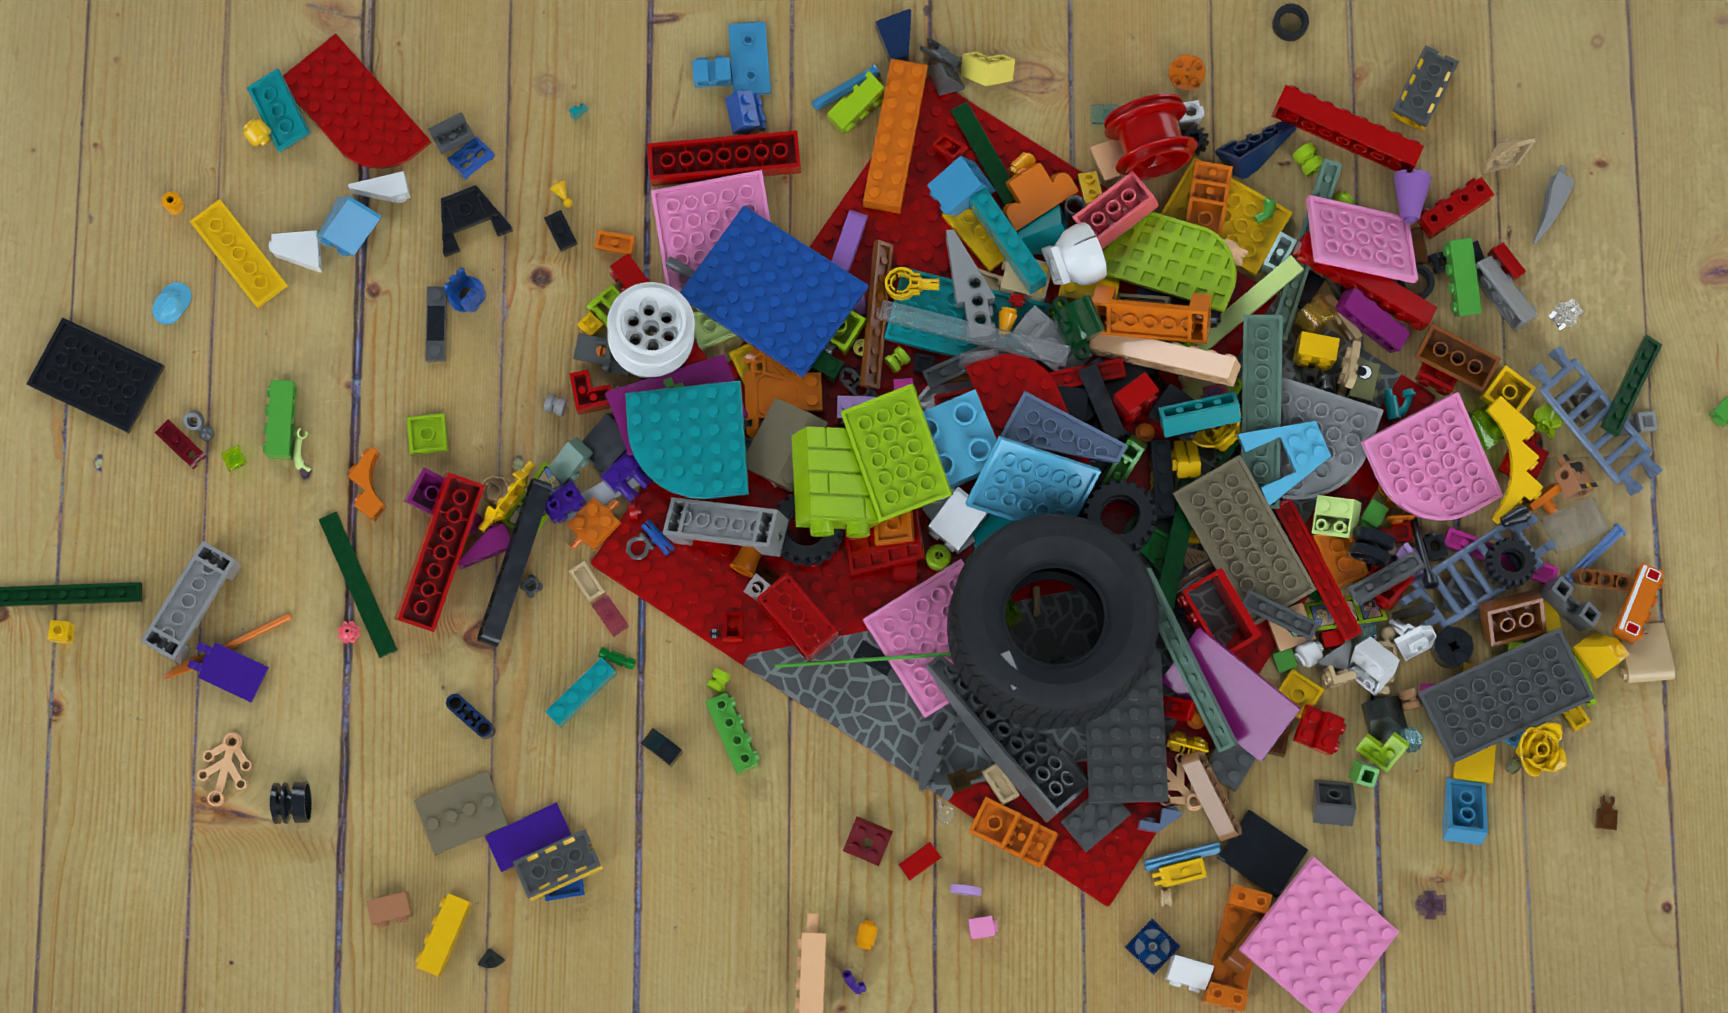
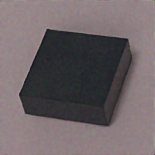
[913,353,935,374]

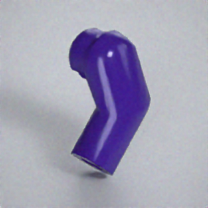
[842,970,867,994]

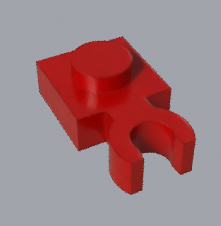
[1378,521,1413,544]

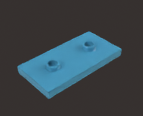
[728,22,771,95]

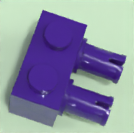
[600,451,653,503]
[545,480,586,524]

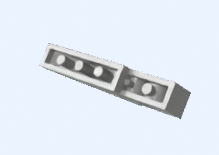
[946,229,996,344]

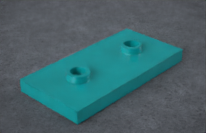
[247,69,311,152]

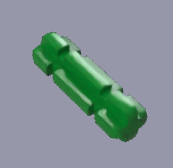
[598,647,636,670]

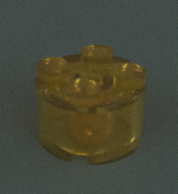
[1293,293,1338,334]

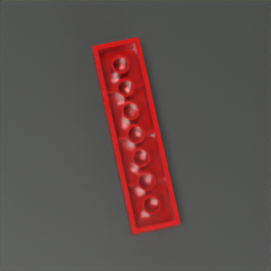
[1271,85,1424,173]
[647,130,801,186]
[394,472,485,632]

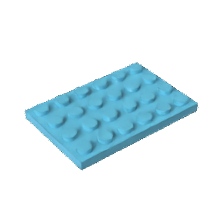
[965,436,1101,521]

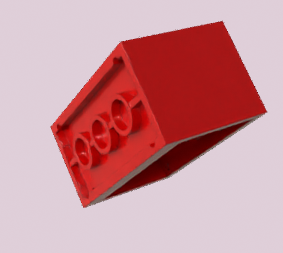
[1175,568,1262,653]
[757,572,838,662]

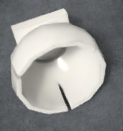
[1041,222,1107,286]

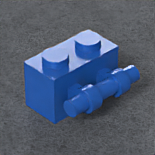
[725,90,767,134]

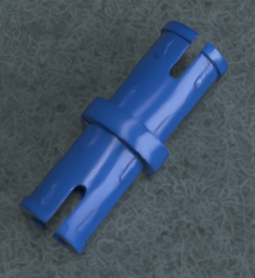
[641,519,675,556]

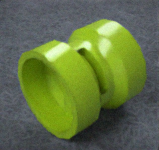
[884,346,911,373]
[706,668,732,694]

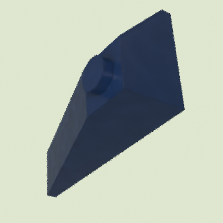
[1215,121,1296,179]

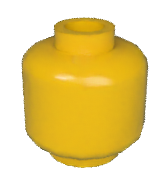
[243,118,271,146]

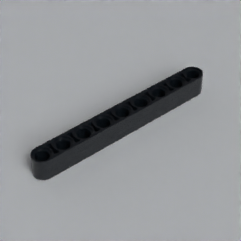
[477,478,552,647]

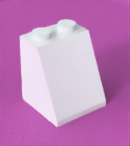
[928,487,988,553]

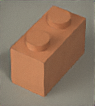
[367,892,413,928]

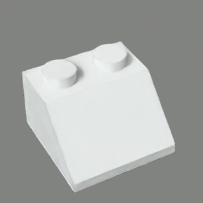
[1165,955,1214,993]

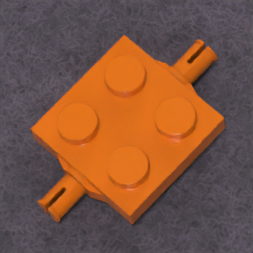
[567,497,621,551]

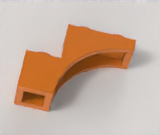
[348,446,386,522]

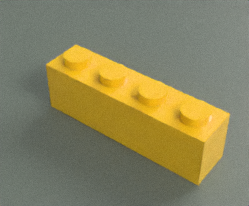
[415,893,472,977]

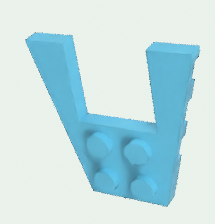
[1237,421,1331,505]

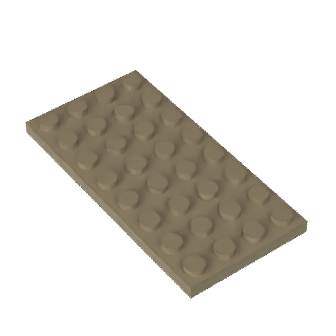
[1172,455,1317,625]

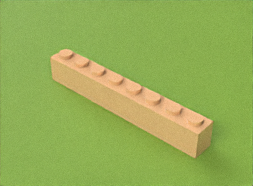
[1089,334,1241,386]

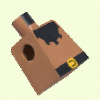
[1554,454,1598,499]

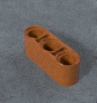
[1572,567,1632,591]
[1221,916,1261,974]

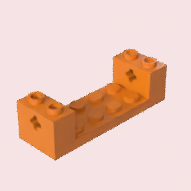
[1092,285,1212,344]
[1202,884,1272,1012]

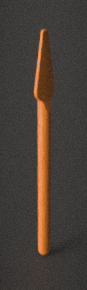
[162,613,292,680]

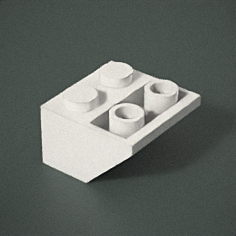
[1348,636,1400,696]

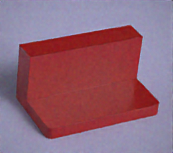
[1487,242,1526,282]

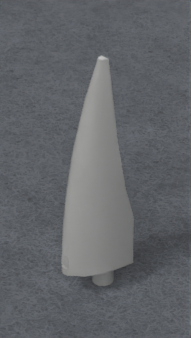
[1533,165,1575,244]

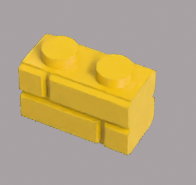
[1171,440,1201,478]

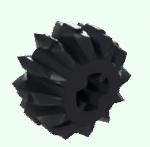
[1181,124,1209,156]

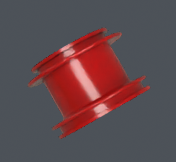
[1103,93,1198,180]

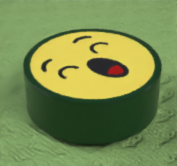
[852,338,864,358]

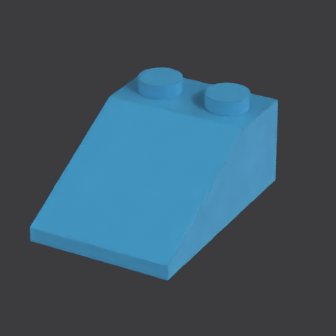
[1442,778,1488,845]

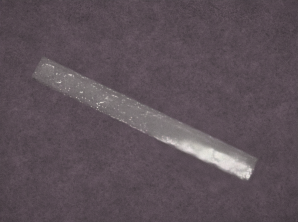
[878,300,1070,367]

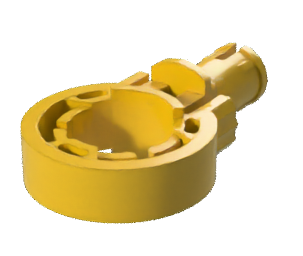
[885,267,940,301]

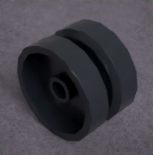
[1347,526,1396,567]

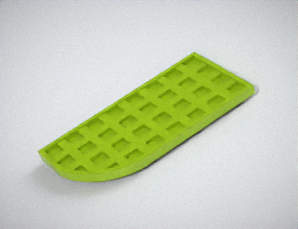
[1102,212,1237,313]

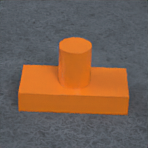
[1522,483,1562,515]

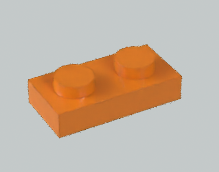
[594,230,635,256]

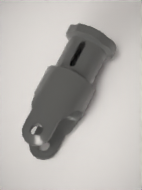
[920,38,962,72]

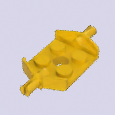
[478,460,535,532]

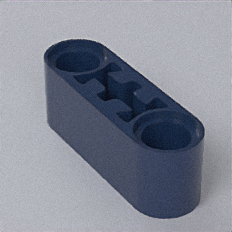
[446,694,495,739]

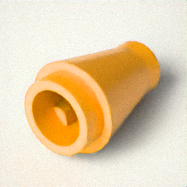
[998,307,1018,336]

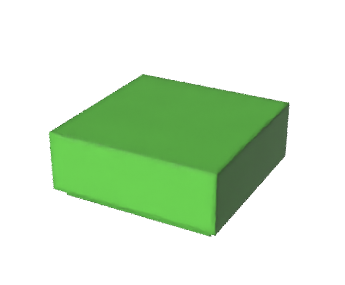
[1273,648,1298,673]

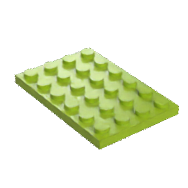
[840,384,953,522]

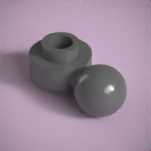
[183,410,214,441]

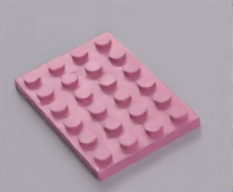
[1306,195,1418,283]

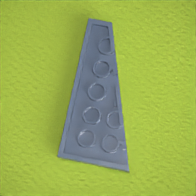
[1000,391,1128,464]

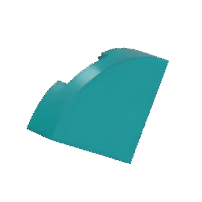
[569,103,589,121]

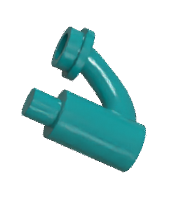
[1383,389,1416,421]

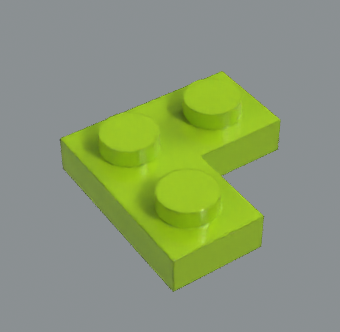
[1355,732,1410,772]

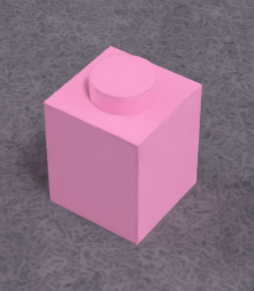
[968,916,998,940]

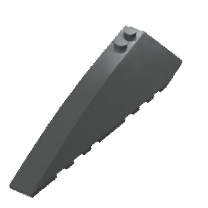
[926,655,1088,823]

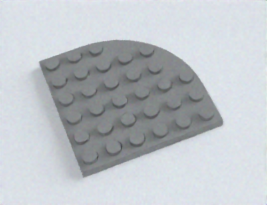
[1280,377,1383,500]

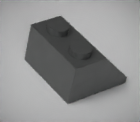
[1312,780,1356,826]

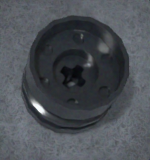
[270,781,312,824]

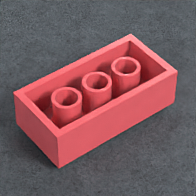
[1072,171,1159,249]

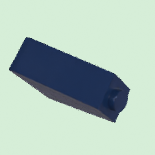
[875,9,911,63]

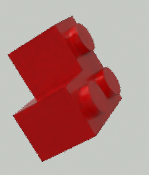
[569,370,612,415]

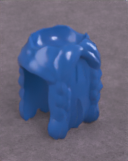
[443,267,486,313]

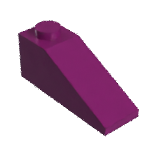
[458,523,511,570]

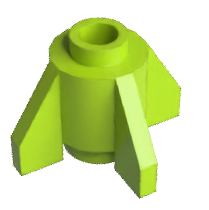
[1529,403,1563,440]

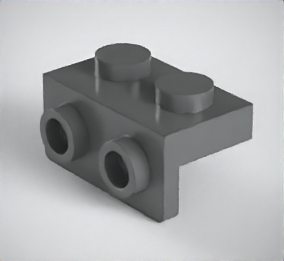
[429,113,475,155]

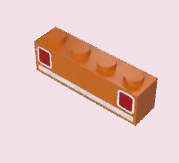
[1611,562,1664,644]

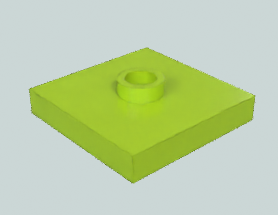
[406,413,449,456]

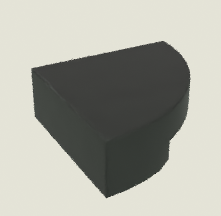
[478,948,505,968]

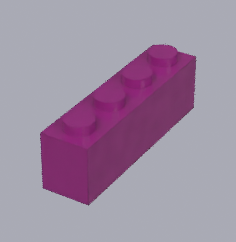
[1334,288,1410,353]

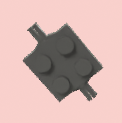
[1434,574,1486,622]

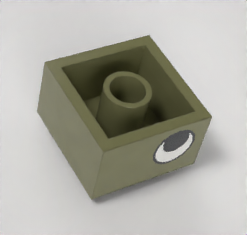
[1345,359,1382,405]

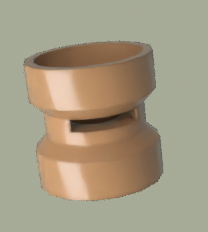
[1398,688,1422,712]

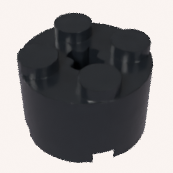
[1430,627,1474,669]

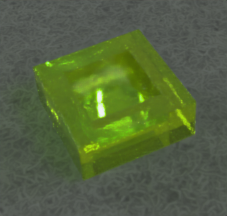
[221,445,247,472]

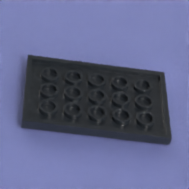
[26,317,165,433]

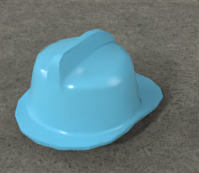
[152,282,192,324]

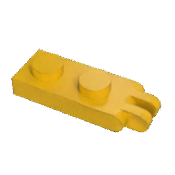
[1151,857,1207,888]

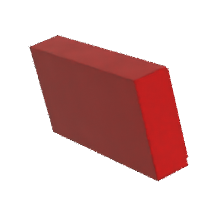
[898,842,942,881]

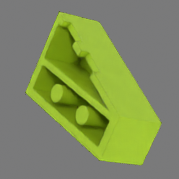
[827,71,884,135]

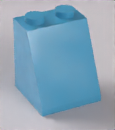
[927,156,996,216]
[316,196,381,257]

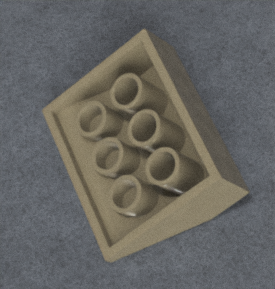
[746,398,828,492]

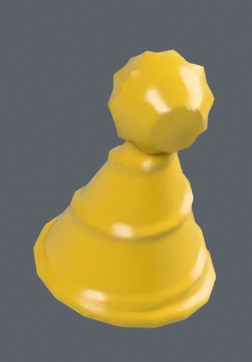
[550,179,573,208]

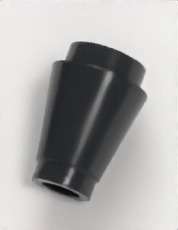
[1500,504,1531,528]

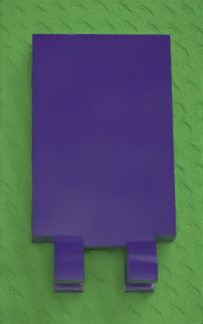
[187,642,269,703]

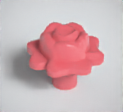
[337,621,361,644]

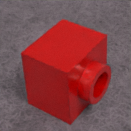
[1318,628,1344,650]

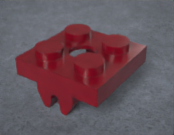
[843,816,893,866]

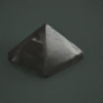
[1150,371,1168,395]

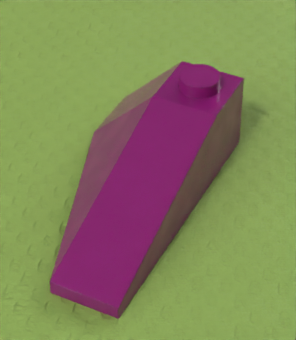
[403,467,484,536]

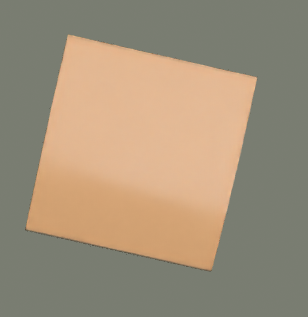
[1089,140,1126,183]

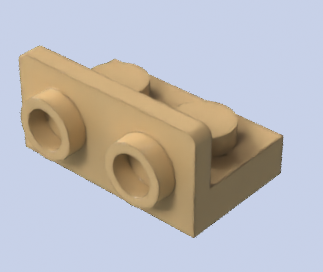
[1321,665,1357,690]

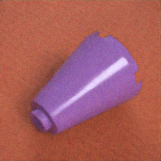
[1393,169,1431,224]

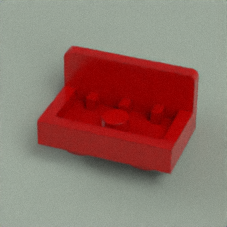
[1415,362,1458,396]

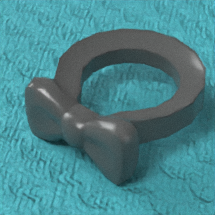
[626,532,655,560]

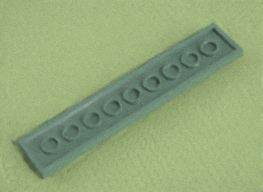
[1241,315,1283,509]

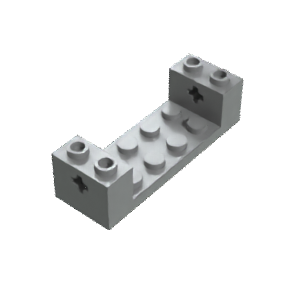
[663,497,788,557]
[140,541,242,665]

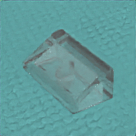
[959,349,999,371]

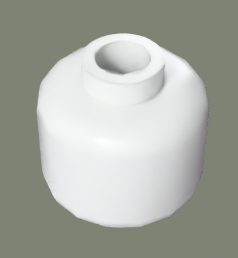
[1294,640,1324,668]

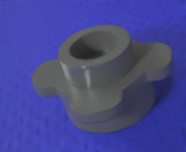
[520,575,543,598]

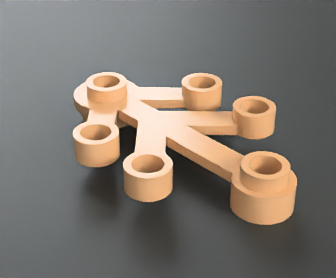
[197,732,253,807]
[1160,753,1202,811]

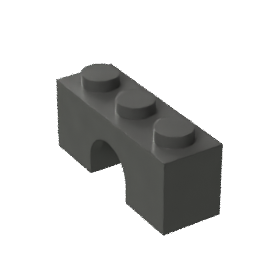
[1539,575,1602,632]

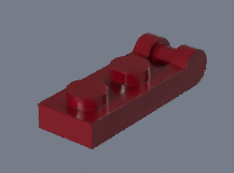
[155,419,207,470]

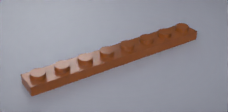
[860,240,894,391]

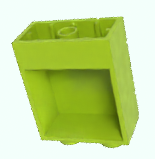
[791,426,882,538]

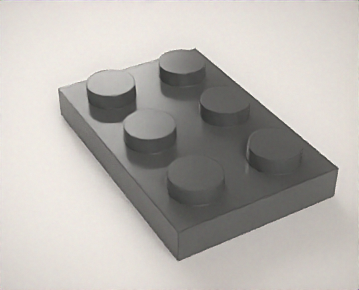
[1060,798,1131,852]

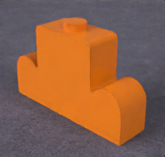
[1002,163,1079,231]

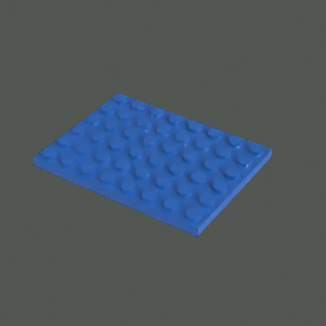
[680,206,869,379]

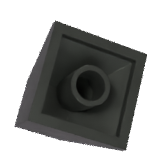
[1361,696,1409,741]

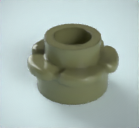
[1505,757,1523,775]

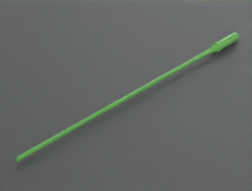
[775,652,951,668]

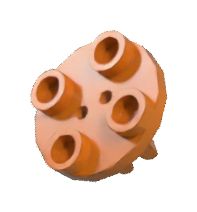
[1169,54,1206,90]

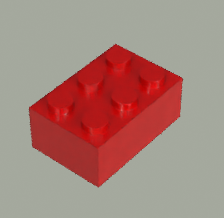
[1112,372,1159,425]

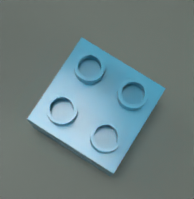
[923,390,997,489]

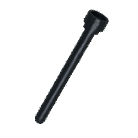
[1408,513,1439,589]

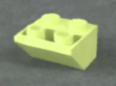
[1312,495,1361,538]

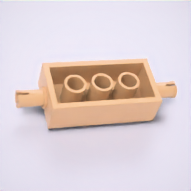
[795,914,826,1013]

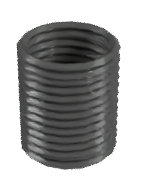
[1063,195,1086,222]

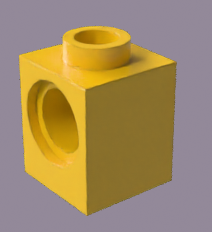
[47,620,76,644]

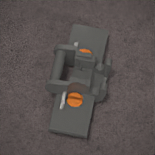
[573,330,657,377]

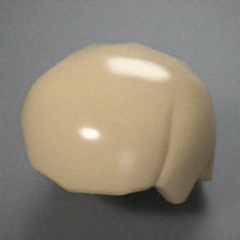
[482,476,510,505]

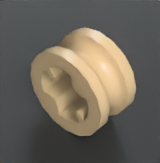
[1160,889,1171,907]

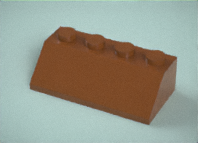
[1414,324,1502,392]

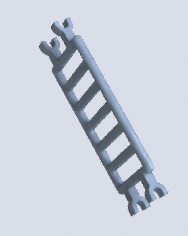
[1528,346,1663,496]
[1399,514,1557,629]

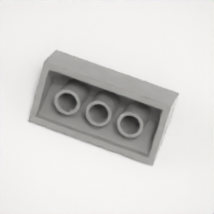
[1476,256,1538,333]

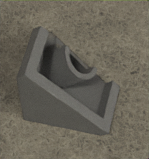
[927,63,965,96]

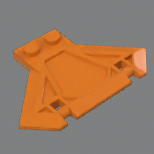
[744,347,823,439]

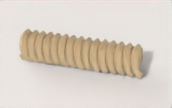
[1033,586,1040,617]

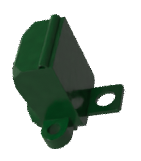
[1052,295,1105,360]

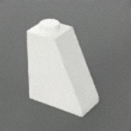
[269,230,322,272]

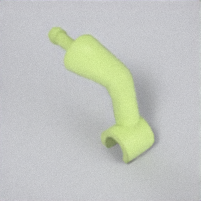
[293,428,311,472]

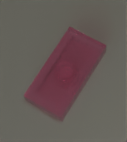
[591,594,629,637]

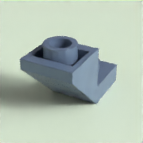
[1137,806,1182,833]

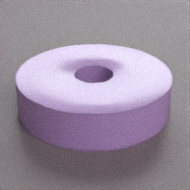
[950,884,982,897]

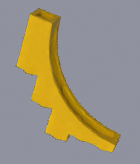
[1485,396,1543,524]

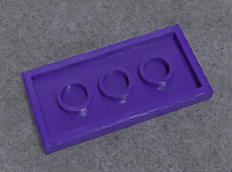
[485,802,572,872]

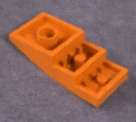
[1185,160,1233,237]
[968,797,1059,869]

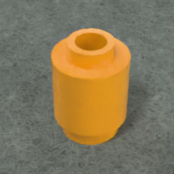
[1008,152,1036,176]
[161,191,184,215]
[855,920,878,950]

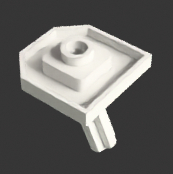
[1388,618,1437,661]

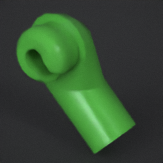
[1254,198,1276,224]

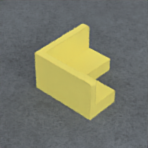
[961,52,1015,86]

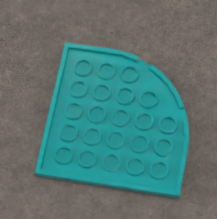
[625,381,749,499]

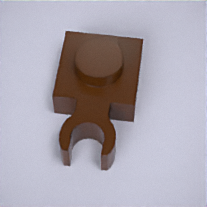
[1595,795,1618,831]

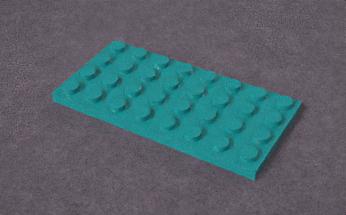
[884,268,1050,362]

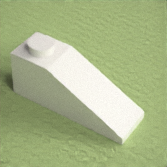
[348,171,411,203]

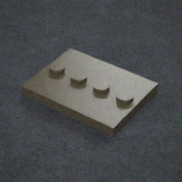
[414,771,509,856]

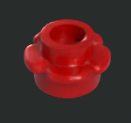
[1008,294,1027,308]
[627,501,641,520]

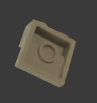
[1555,383,1606,428]

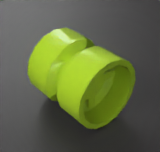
[1292,142,1324,178]

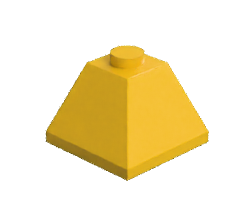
[1571,632,1630,680]

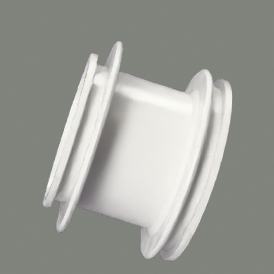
[607,282,695,378]

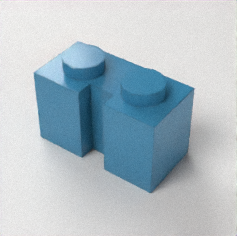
[692,56,732,88]

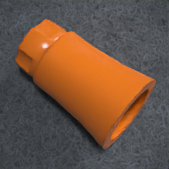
[730,546,762,577]

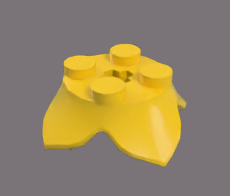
[1192,413,1242,451]
[1515,723,1567,776]

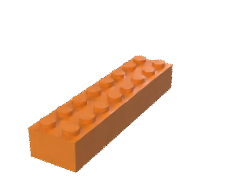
[863,59,928,214]

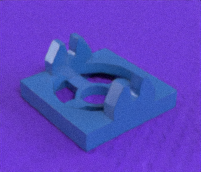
[447,136,495,180]

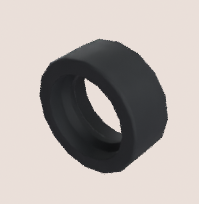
[1272,4,1309,41]
[1397,264,1435,299]

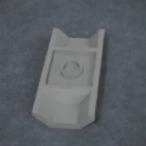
[1011,306,1093,372]

